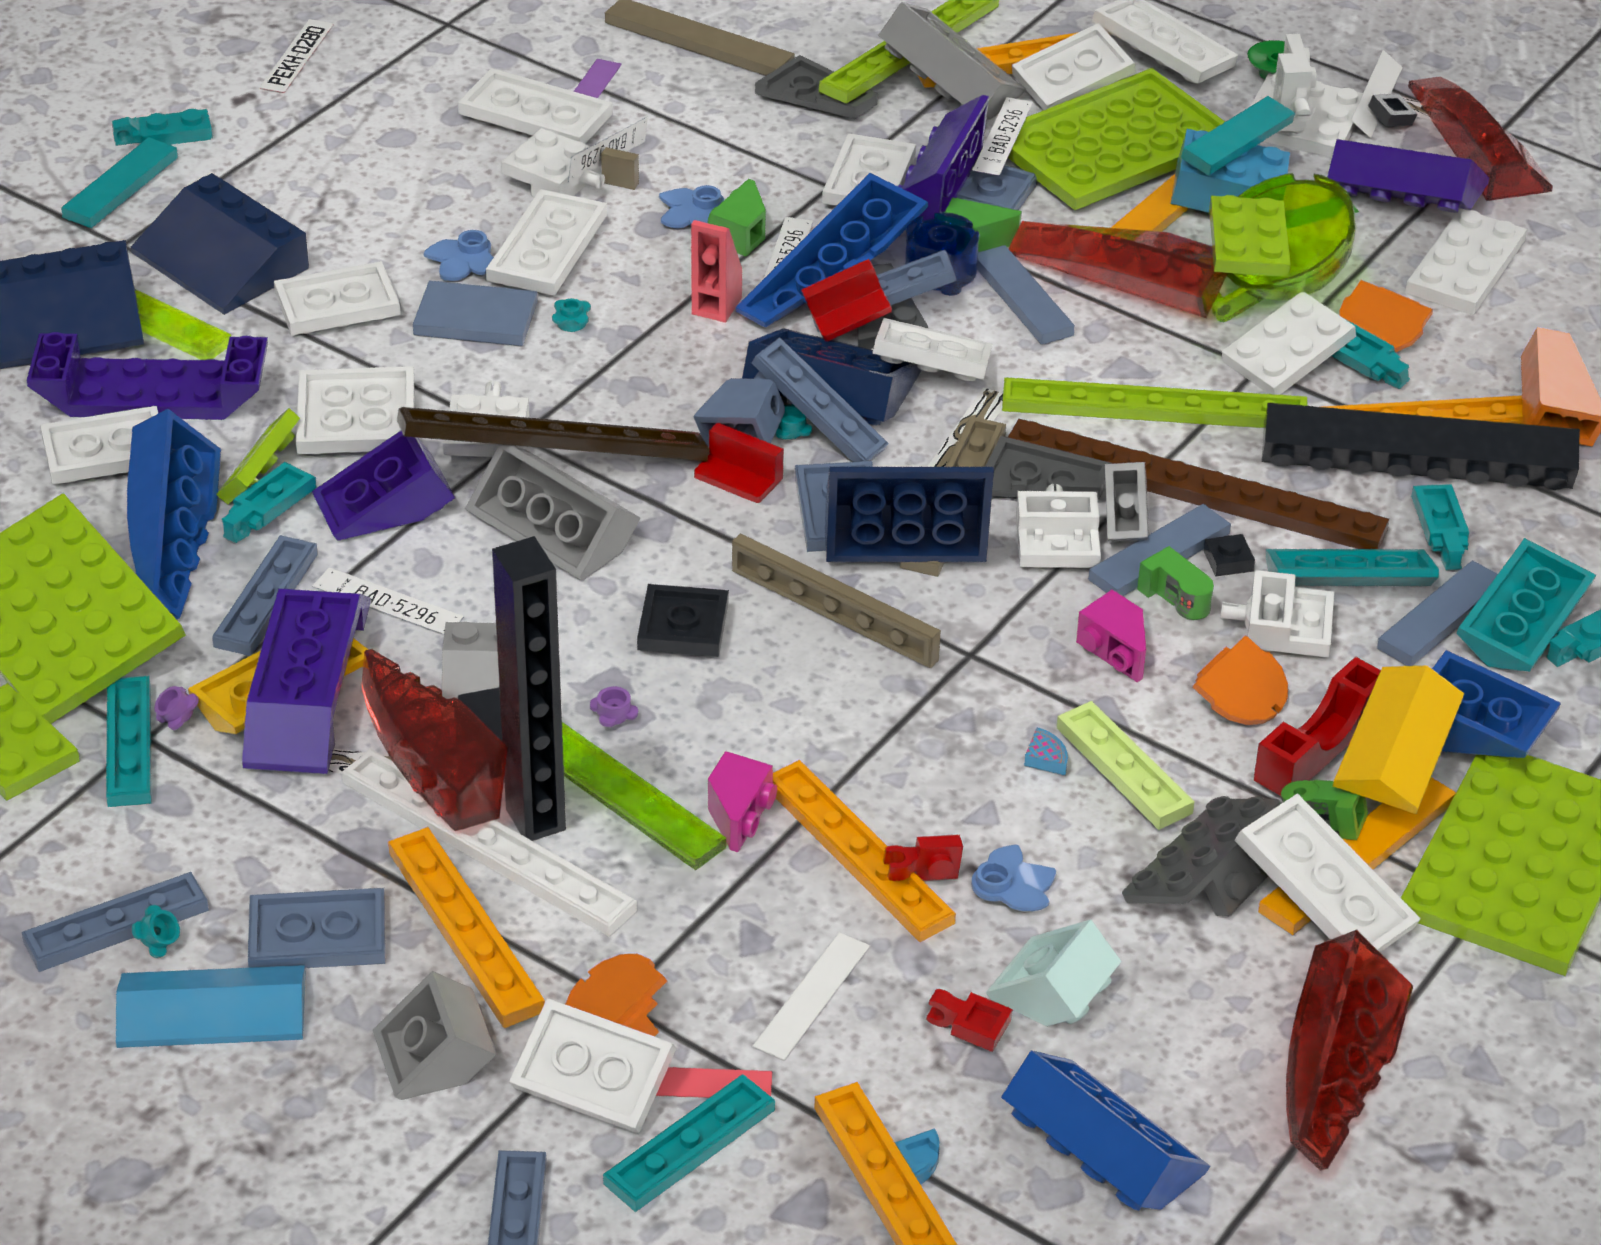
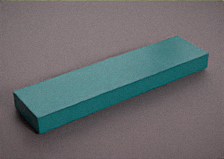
[1181,96,1295,176]
[61,137,178,228]
[106,676,152,807]
[603,1074,775,1212]

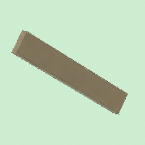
[605,0,795,76]
[900,416,1007,577]
[732,533,941,668]

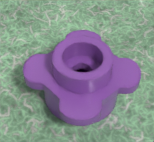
[154,686,199,730]
[590,686,638,727]

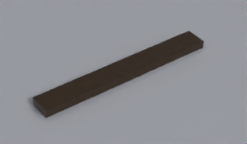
[397,407,710,461]

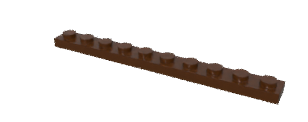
[1008,419,1389,549]

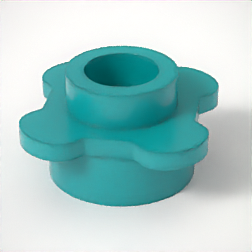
[552,298,591,332]
[775,404,812,439]
[132,905,180,958]

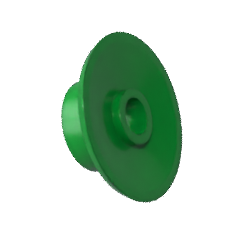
[1247,40,1285,80]

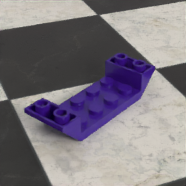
[26,332,268,420]
[242,588,371,774]

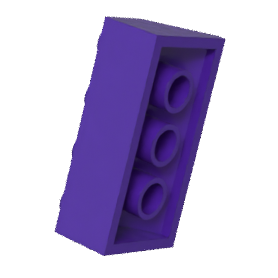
[898,95,989,232]
[1327,139,1489,213]

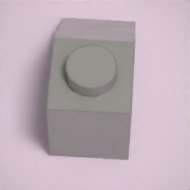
[1105,462,1148,542]

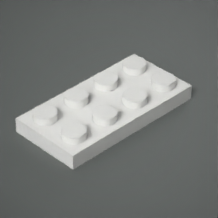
[1092,0,1238,84]
[458,68,613,144]
[486,189,607,296]
[1405,208,1527,315]
[1234,793,1421,968]

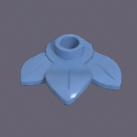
[659,185,724,229]
[424,230,494,281]
[971,845,1056,911]

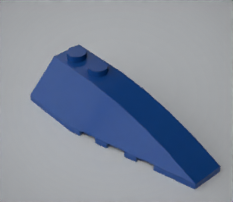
[736,173,928,327]
[127,409,221,619]

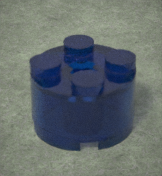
[905,212,979,296]

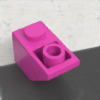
[1076,590,1146,683]
[708,751,777,852]

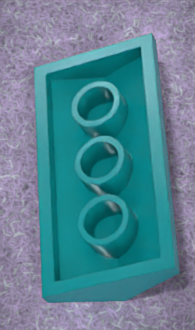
[1456,538,1596,672]
[1265,549,1439,586]

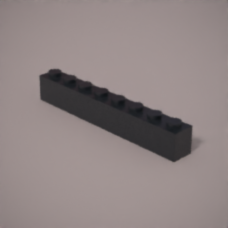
[1261,403,1580,490]
[492,536,566,841]

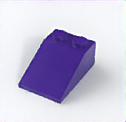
[312,431,455,541]

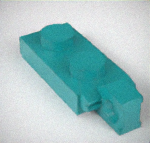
[112,109,213,146]
[1331,317,1410,389]
[222,462,317,543]
[1411,484,1469,570]
[1546,609,1601,667]

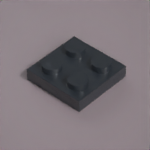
[637,584,729,657]

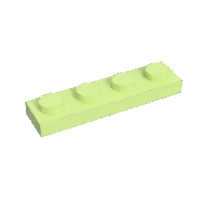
[1057,701,1195,830]

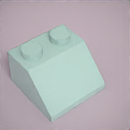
[986,919,1122,1026]

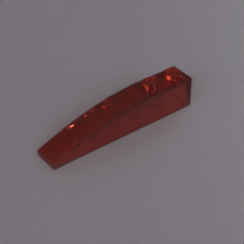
[1408,76,1553,201]
[1009,221,1228,319]
[361,649,508,831]
[1286,929,1413,1171]

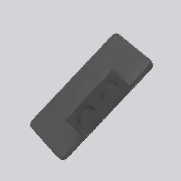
[1122,796,1281,916]

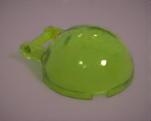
[1184,173,1357,322]

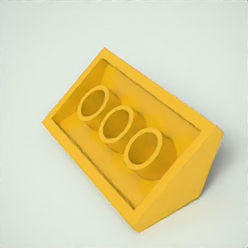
[188,638,375,734]
[1333,665,1464,814]

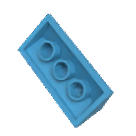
[116,965,306,1048]

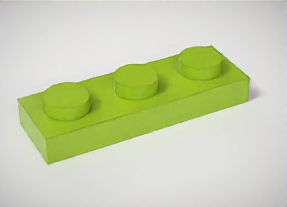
[216,408,300,505]

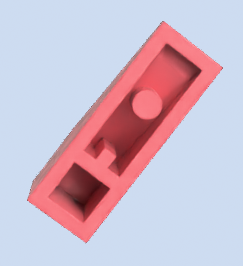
[691,220,742,323]

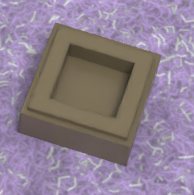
[601,147,639,190]

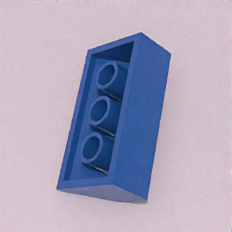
[1001,1050,1210,1211]

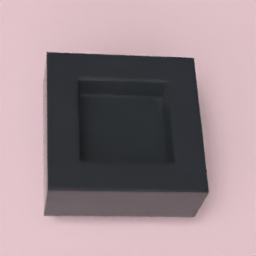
[1368,94,1418,127]
[1203,534,1255,577]

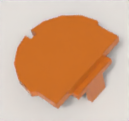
[1339,280,1433,353]
[1192,635,1288,725]
[565,953,667,1037]

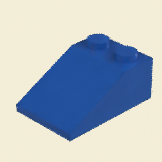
[1432,650,1561,758]

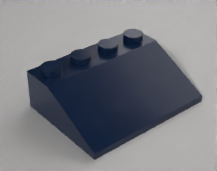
[131,173,309,315]
[0,240,144,369]
[742,328,922,425]
[825,467,994,562]

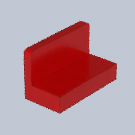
[801,259,892,341]
[694,422,784,503]

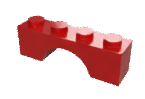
[1253,657,1381,796]

